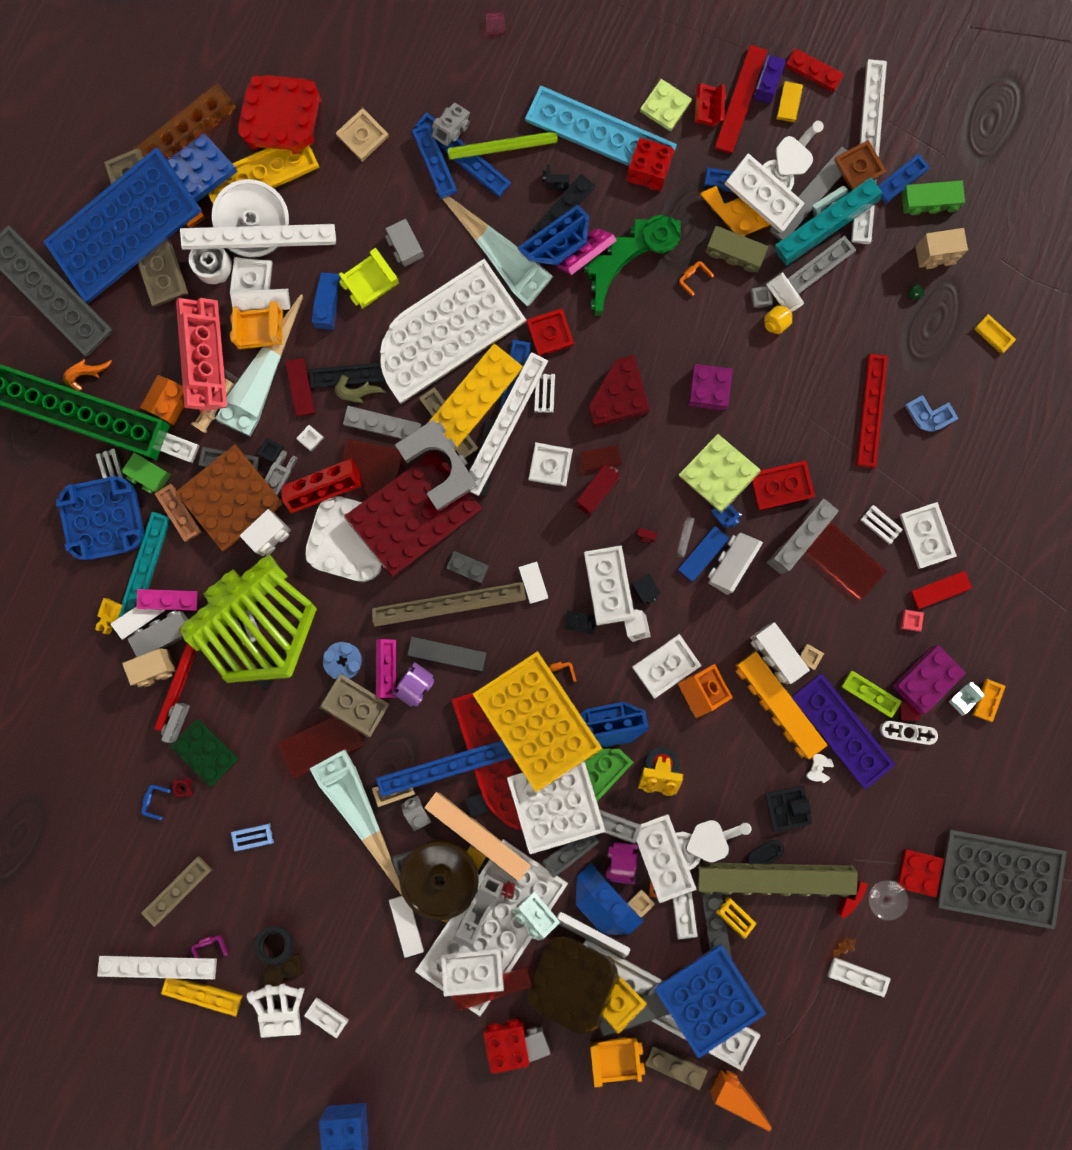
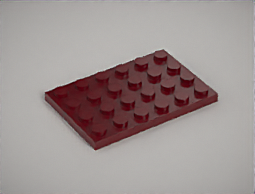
[344,450,482,577]

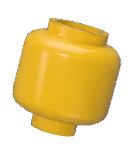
[764,306,792,334]

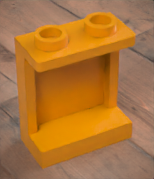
[230,302,283,349]
[590,1036,645,1087]

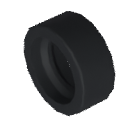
[254,926,294,965]

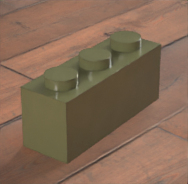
[705,226,769,273]

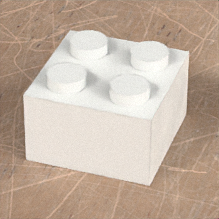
[240,509,291,556]

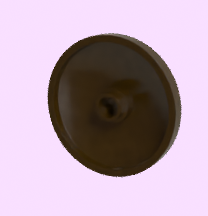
[400,840,479,920]

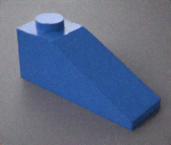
[312,272,340,330]

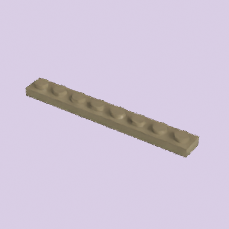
[372,582,526,627]

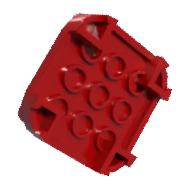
[238,75,322,154]

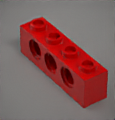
[282,459,361,513]

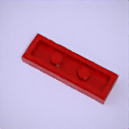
[910,571,972,609]

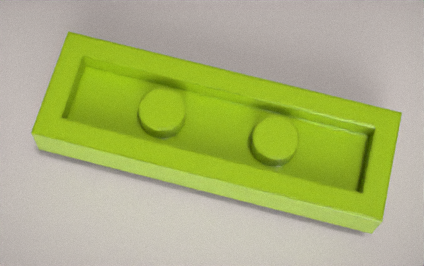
[841,670,902,718]

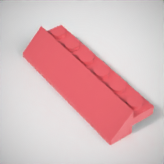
[176,298,227,412]

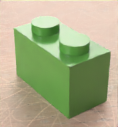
[122,453,171,494]

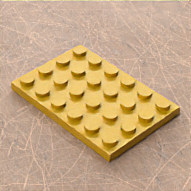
[473,651,602,793]

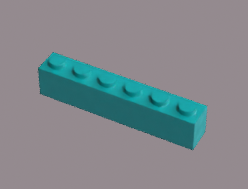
[775,178,882,266]

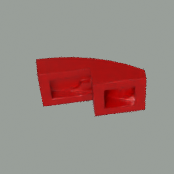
[836,879,868,918]

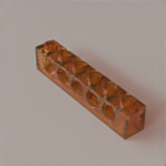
[133,83,236,160]

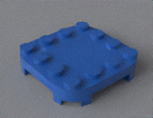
[56,476,144,560]

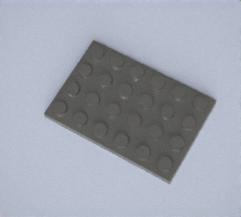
[936,829,1067,930]

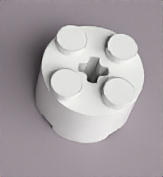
[189,248,232,284]

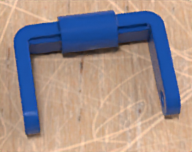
[141,785,171,820]

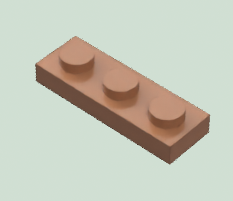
[155,484,202,542]

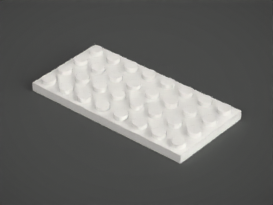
[415,839,568,1016]

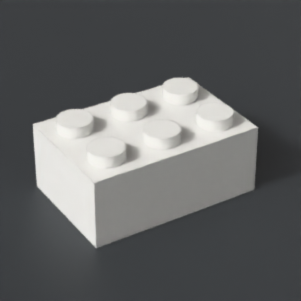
[750,622,810,684]

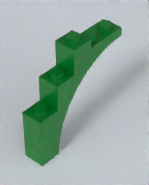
[584,219,681,316]

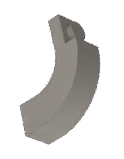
[453,874,504,949]

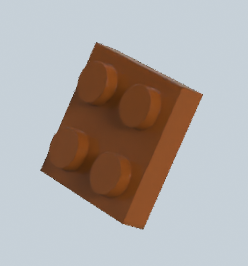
[834,140,887,191]

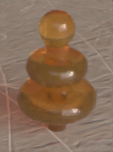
[833,937,856,957]

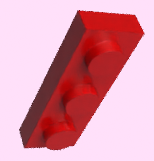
[785,48,844,93]

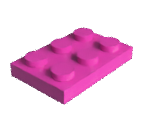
[556,228,617,275]

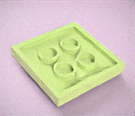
[679,434,761,513]

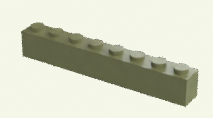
[697,862,858,897]

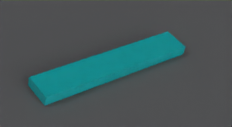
[118,512,171,618]

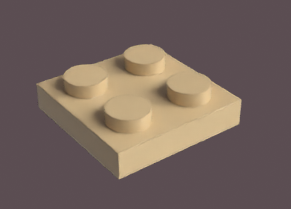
[336,108,389,162]

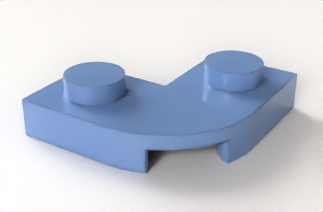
[905,395,959,432]

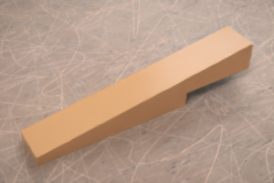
[424,792,531,881]

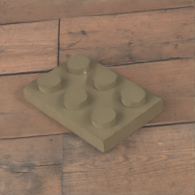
[319,674,389,738]

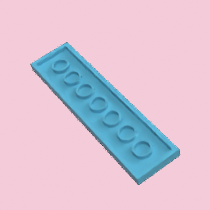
[525,85,677,166]

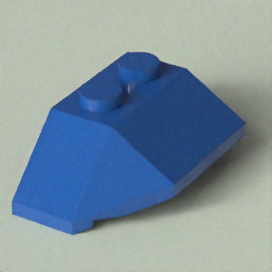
[517,205,589,265]
[580,702,649,748]
[576,863,644,935]

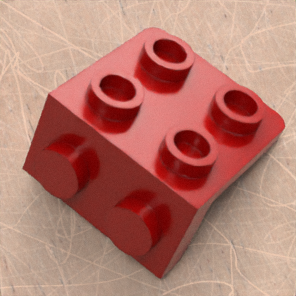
[626,138,674,192]
[484,1019,529,1073]

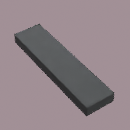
[407,637,487,671]

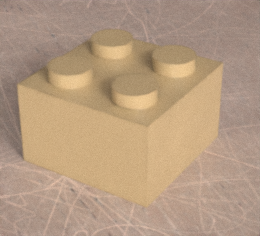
[916,228,968,269]
[122,649,177,687]

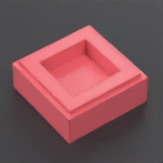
[900,609,924,632]

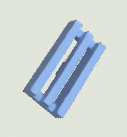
[231,824,274,852]

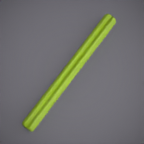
[447,132,558,159]

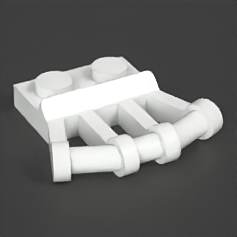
[247,984,304,1037]

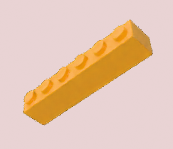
[735,651,827,759]

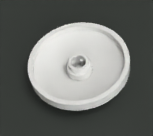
[212,179,289,257]

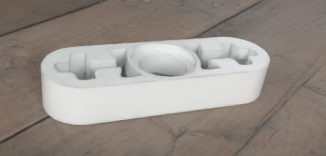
[880,721,938,745]

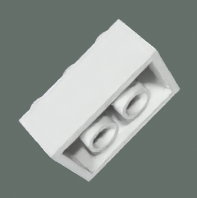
[708,533,763,595]

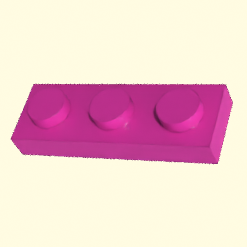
[137,589,197,611]
[376,639,396,698]

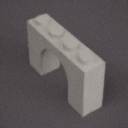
[395,419,478,511]
[766,499,839,575]

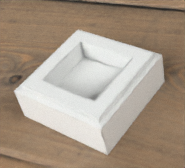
[296,425,324,452]

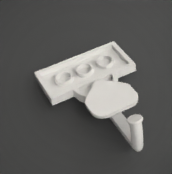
[724,121,824,233]
[636,815,751,903]

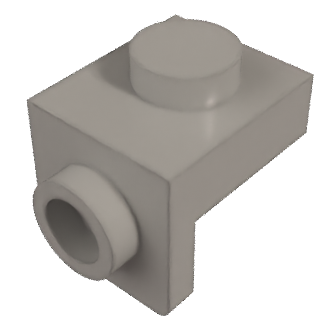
[401,796,431,831]

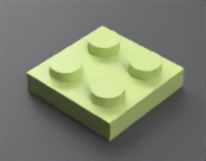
[640,79,692,132]

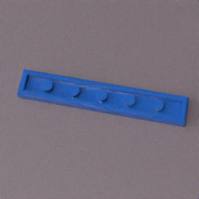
[415,112,511,198]

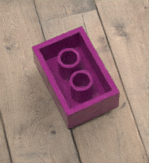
[891,645,966,714]

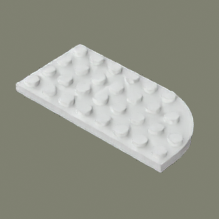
[380,259,526,404]

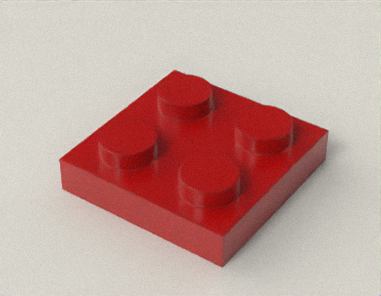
[527,308,574,356]
[896,849,945,897]

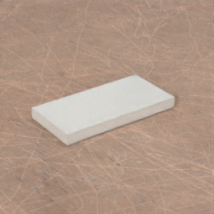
[584,545,635,625]

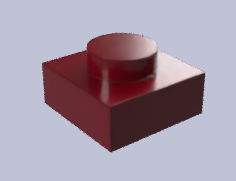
[636,528,657,544]

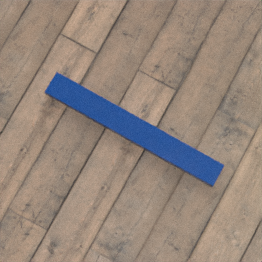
[376,740,513,797]

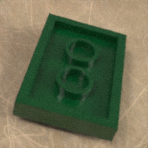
[170,719,240,787]

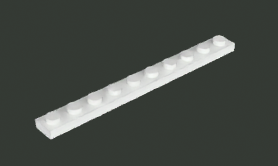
[851,59,887,244]

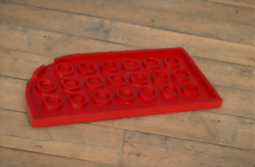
[452,692,523,831]

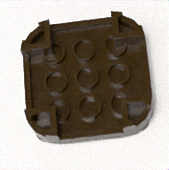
[527,936,620,1034]

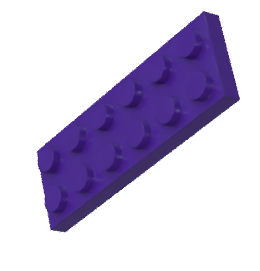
[791,673,895,789]

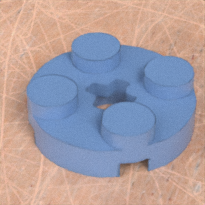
[323,642,362,679]

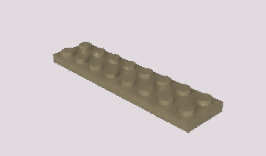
[104,148,188,307]

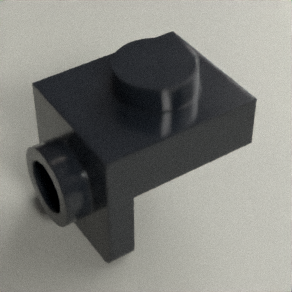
[543,164,569,191]
[564,611,596,635]

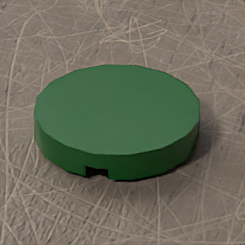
[642,215,681,254]

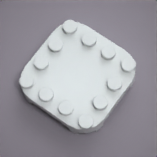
[306,496,382,582]

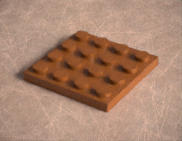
[175,444,284,552]

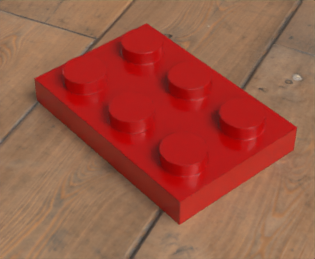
[751,460,815,511]

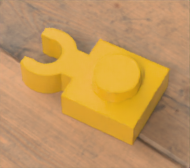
[95,598,122,634]

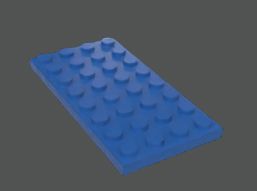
[43,147,202,303]

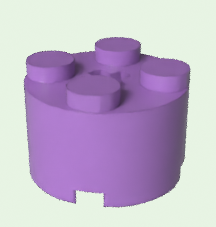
[392,662,434,707]

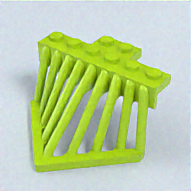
[179,554,317,683]

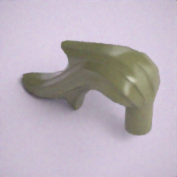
[335,374,387,403]

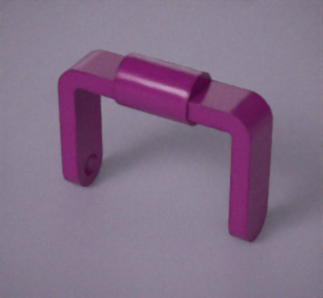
[191,935,228,958]

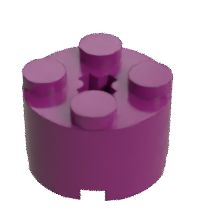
[607,842,638,885]

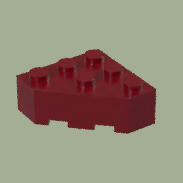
[588,355,650,428]

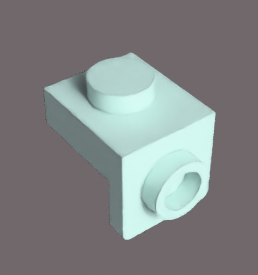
[949,682,985,716]

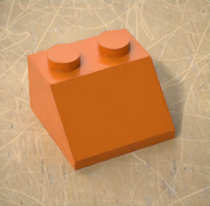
[140,375,184,426]
[678,664,733,718]

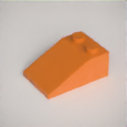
[710,1070,771,1131]

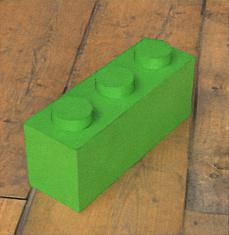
[902,181,965,215]

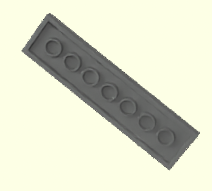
[0,225,114,357]

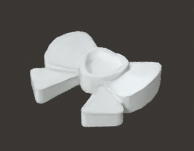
[806,754,834,783]

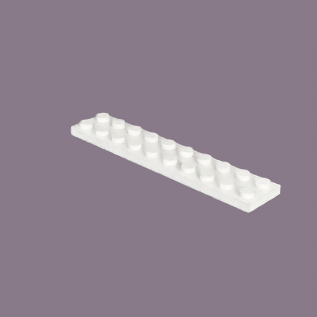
[583,939,760,1071]

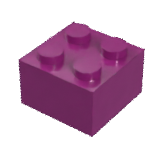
[688,364,733,411]

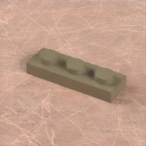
[645,1045,707,1090]

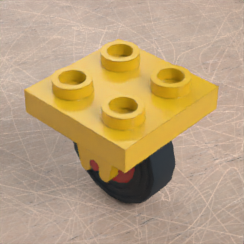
[638,747,683,796]

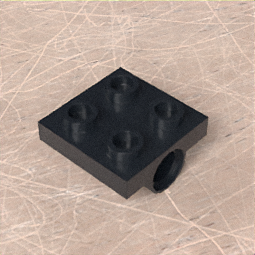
[764,785,812,832]

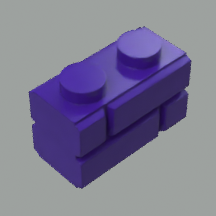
[753,55,786,103]

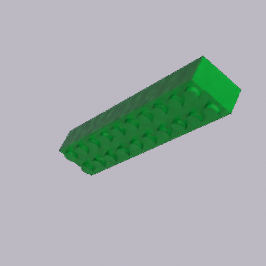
[0,364,170,460]

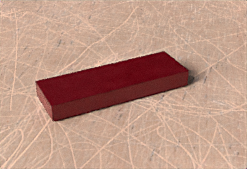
[285,358,316,417]

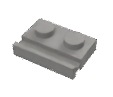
[161,703,190,743]

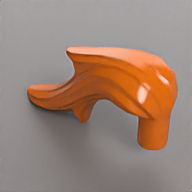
[63,359,112,391]

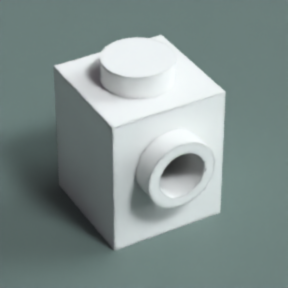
[624,610,651,642]

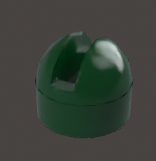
[908,283,925,300]

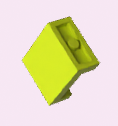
[339,248,399,309]

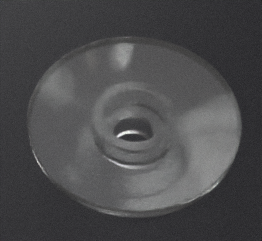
[868,880,908,920]

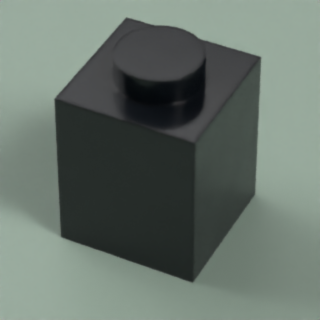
[631,574,661,605]

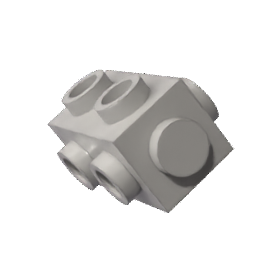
[432,102,470,146]

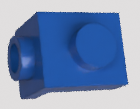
[710,505,742,529]

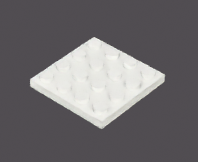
[507,761,606,854]

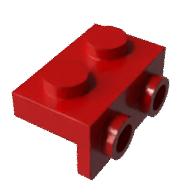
[695,83,726,127]

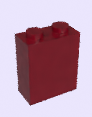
[575,465,620,517]

